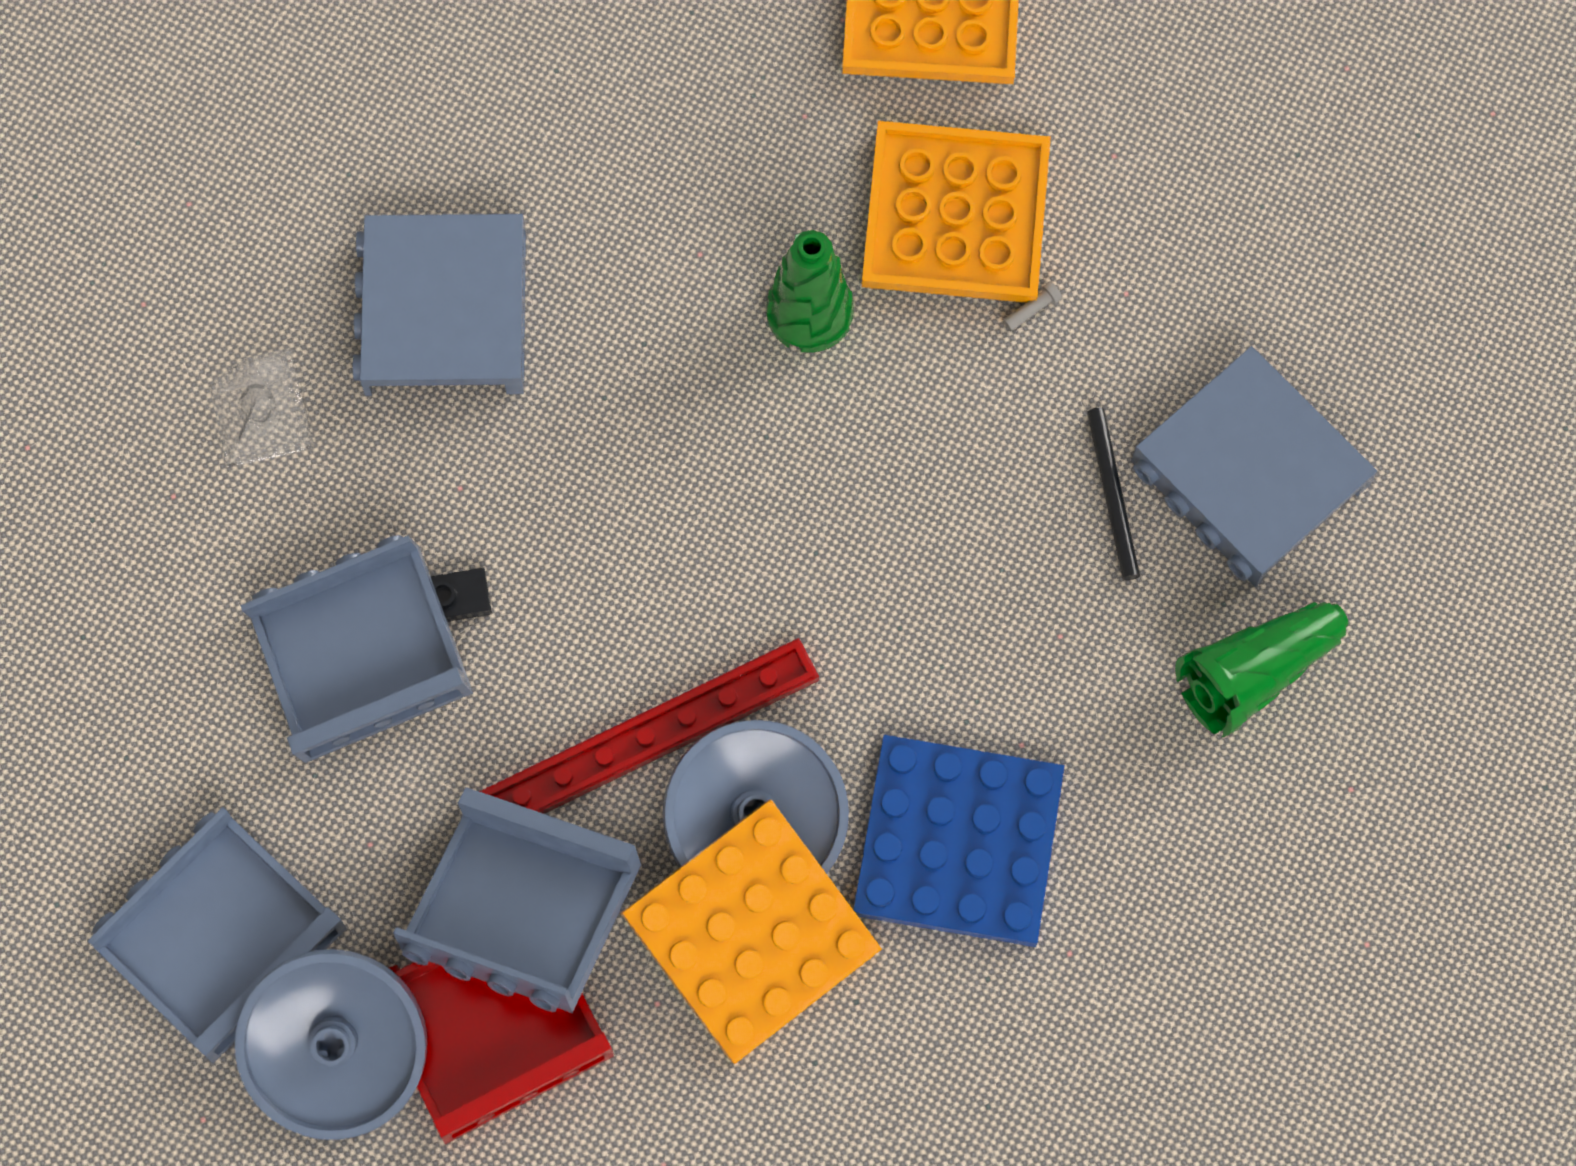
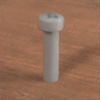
[1003,282,1062,331]

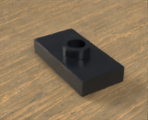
[430,567,492,622]

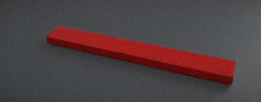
[479,638,819,814]

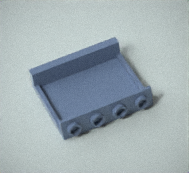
[353,214,526,396]
[1131,346,1377,588]
[240,535,473,763]
[393,787,641,1013]
[88,807,346,1064]

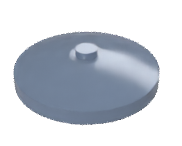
[662,720,849,874]
[235,949,427,1140]

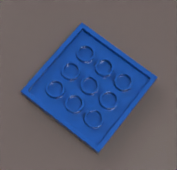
[854,735,1065,947]

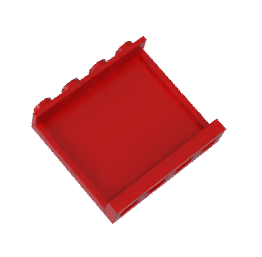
[388,961,614,1144]

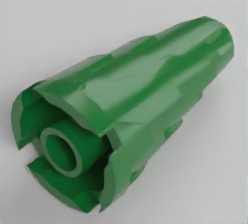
[766,230,854,353]
[1175,602,1348,737]

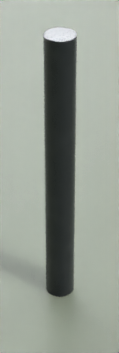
[1087,407,1140,581]

